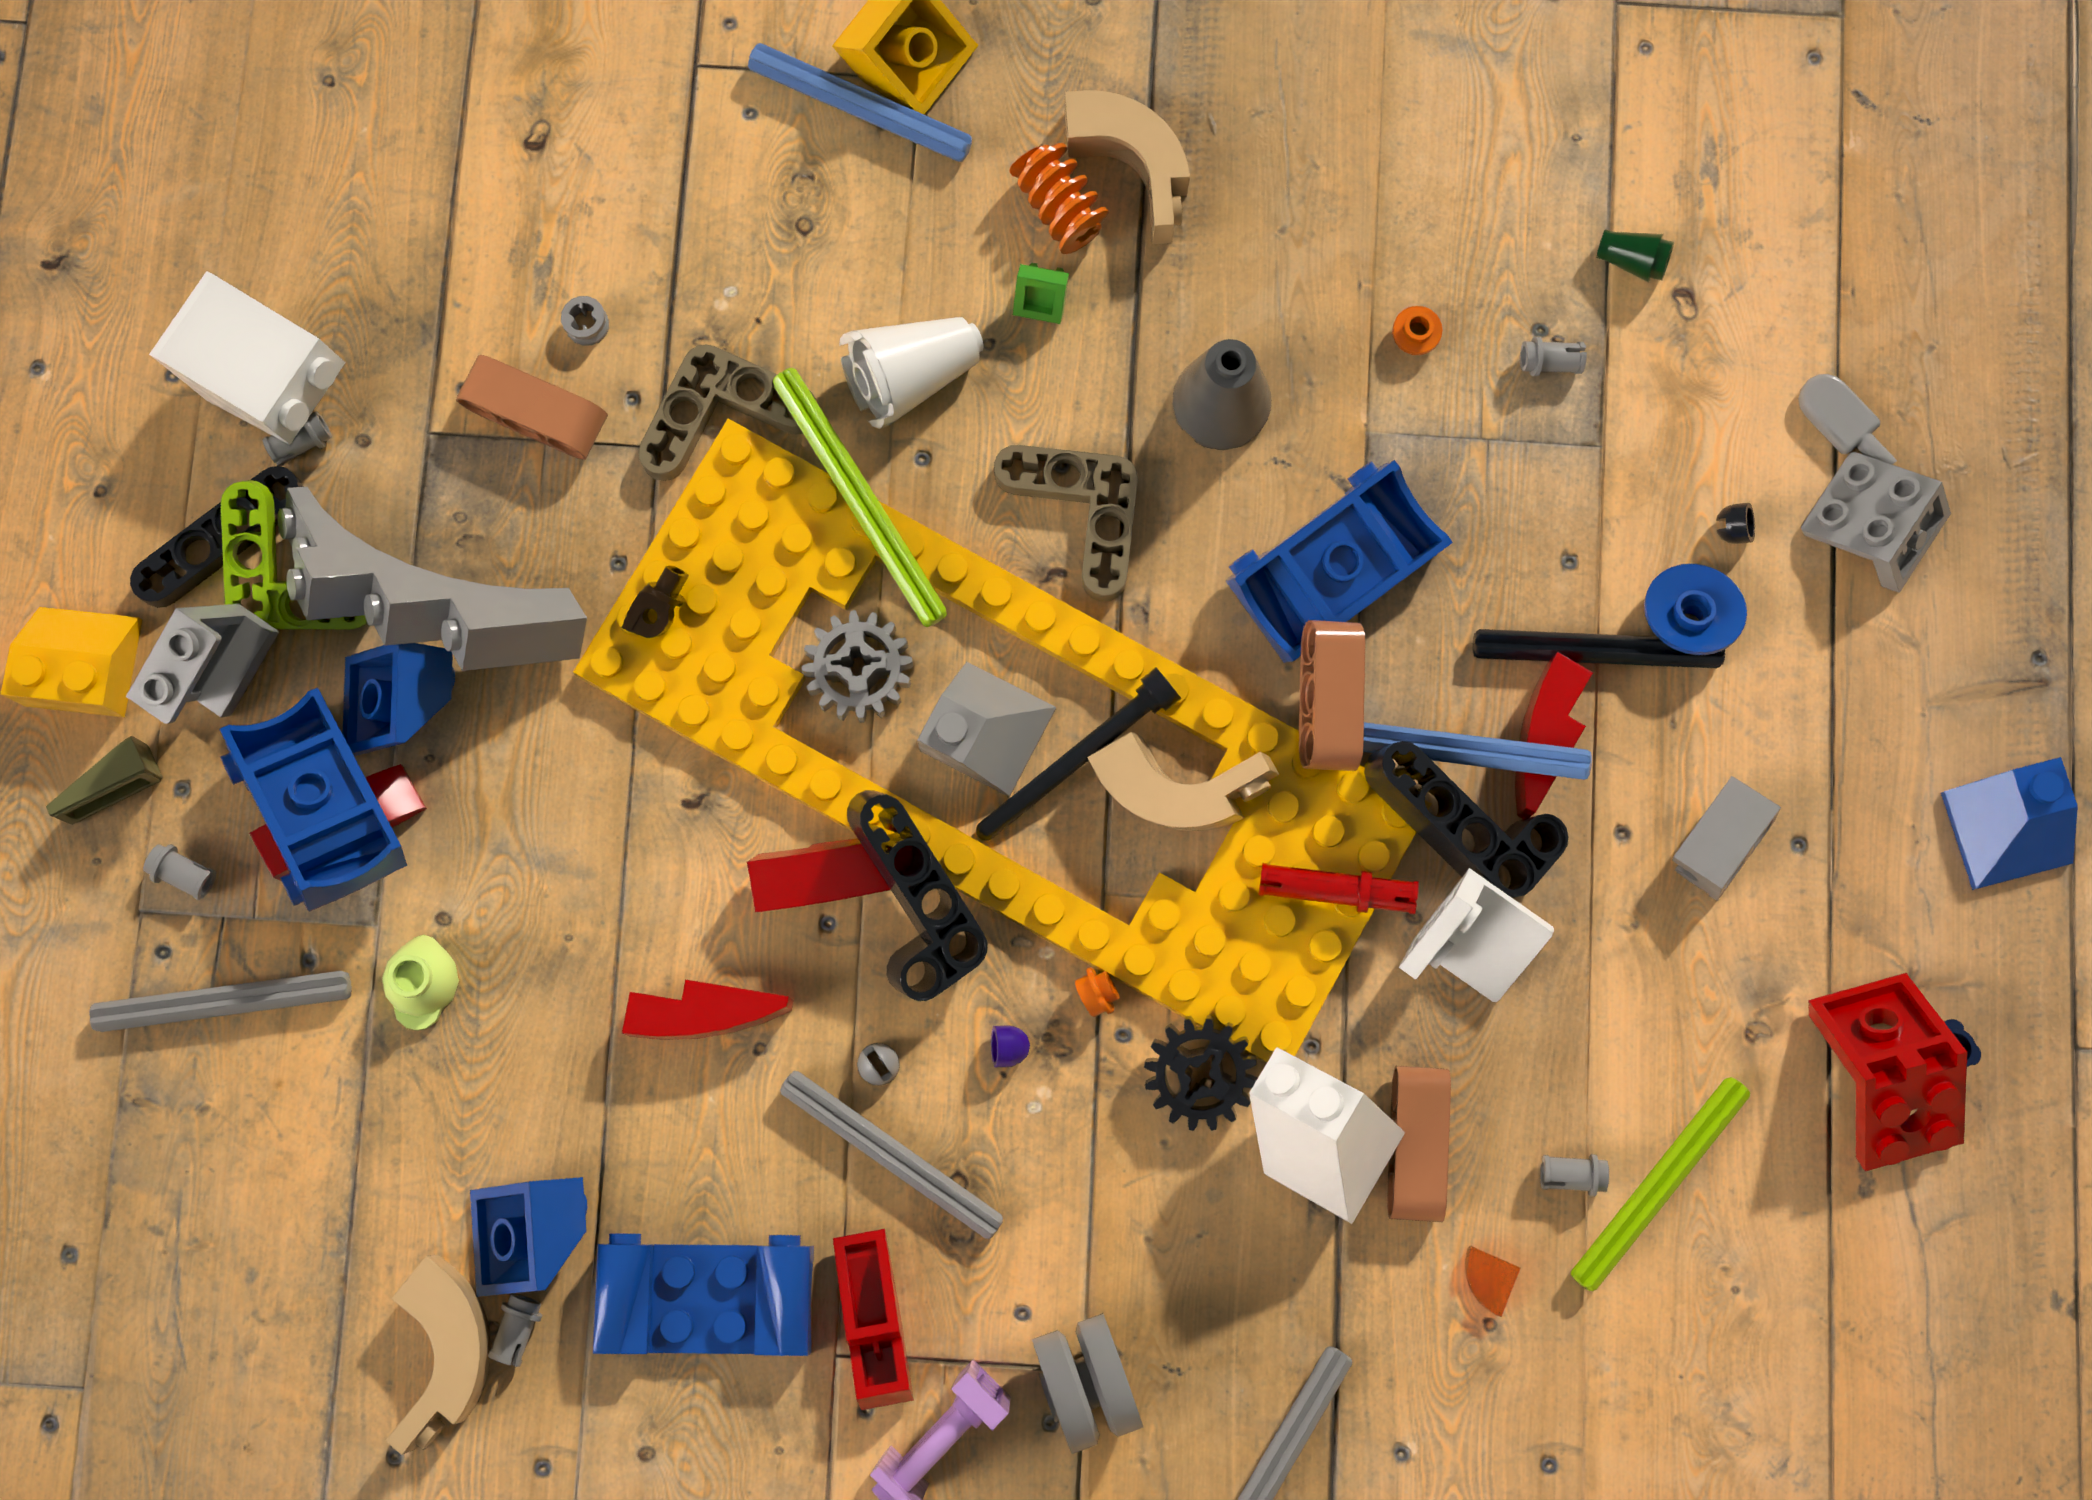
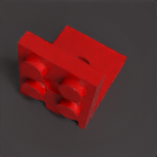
[1808,973,1967,1172]

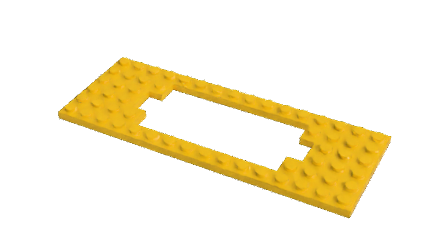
[573,418,1432,1064]

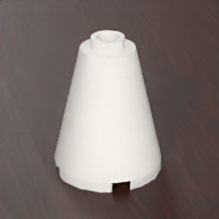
[839,317,984,429]

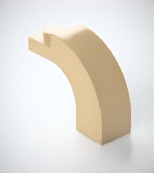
[1064,90,1190,244]
[1087,732,1279,831]
[385,1255,491,1455]

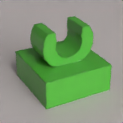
[1013,263,1069,324]

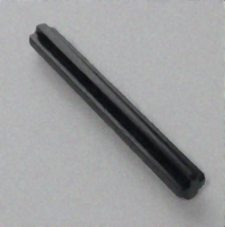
[1472,629,1725,668]

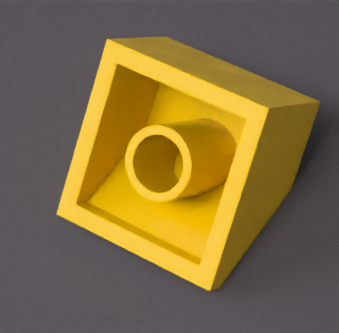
[832,0,978,115]
[1,607,142,717]

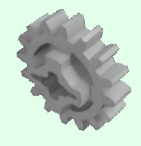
[802,610,913,723]

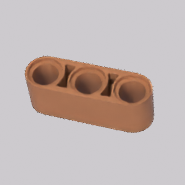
[456,355,608,460]
[1299,620,1365,771]
[1387,1065,1451,1222]

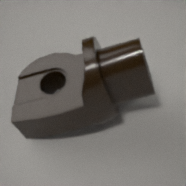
[621,566,689,638]

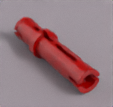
[1259,862,1419,915]

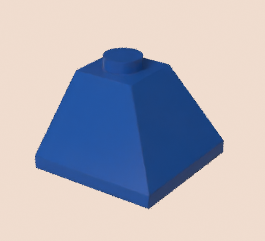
[342,643,455,756]
[1941,757,2078,890]
[470,1177,588,1297]

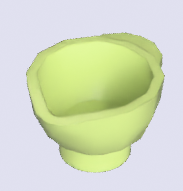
[382,935,459,1031]

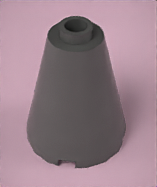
[1172,339,1272,451]

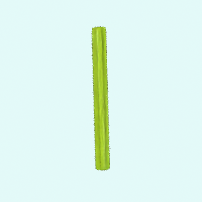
[773,368,947,627]

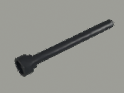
[976,667,1182,841]

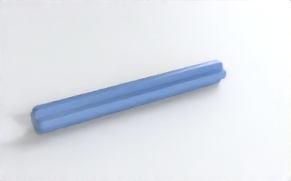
[748,43,972,162]
[1363,722,1592,780]

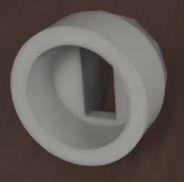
[857,1043,900,1086]

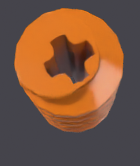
[1009,143,1109,254]

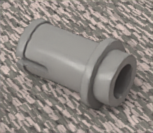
[1520,337,1587,376]
[262,411,332,467]
[143,844,216,900]
[1540,1154,1609,1197]
[488,1294,543,1367]

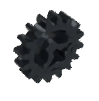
[1144,1015,1258,1131]

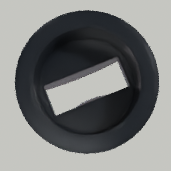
[1716,502,1755,544]

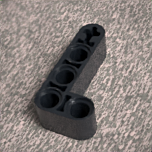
[1364,741,1569,898]
[847,790,988,1001]

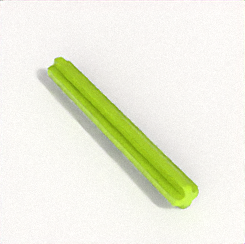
[1571,1077,1750,1291]

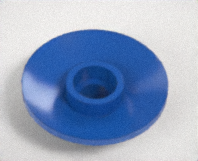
[1644,564,1747,655]

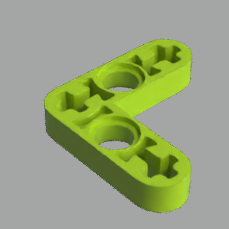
[221,480,368,630]

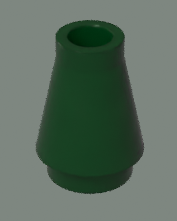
[1596,229,1674,282]

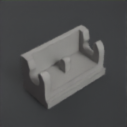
[1672,776,1781,901]

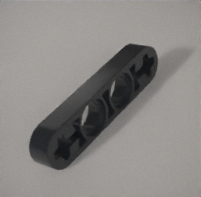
[130,466,304,608]

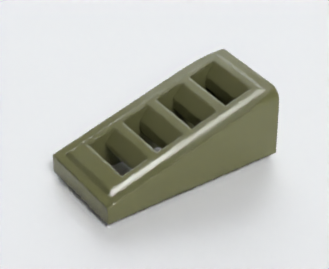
[46,736,163,825]

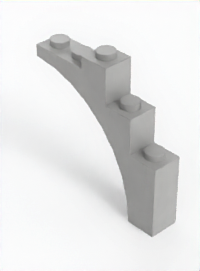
[278,487,587,671]

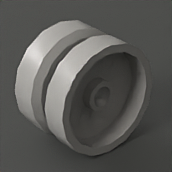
[1032,1313,1144,1454]

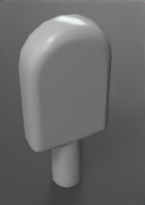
[1798,374,1897,465]

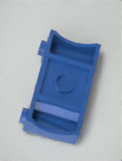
[1226,460,1453,663]
[220,687,407,912]
[593,1233,814,1356]

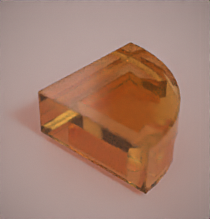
[1465,1246,1521,1317]

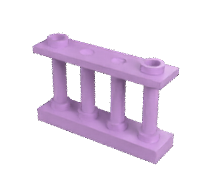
[870,1359,1011,1500]

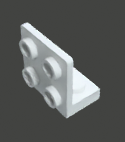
[1399,868,1554,1002]

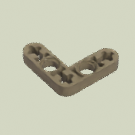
[638,344,816,481]
[994,445,1138,602]

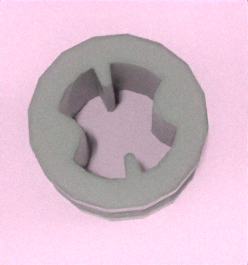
[561,296,609,346]

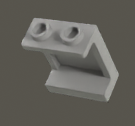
[126,604,279,724]

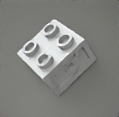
[1801,452,1951,593]

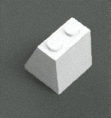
[149,271,346,445]
[1249,1047,1405,1224]

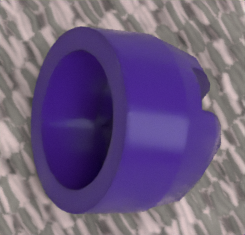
[991,1025,1030,1068]

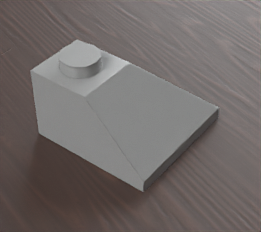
[917,662,1056,797]

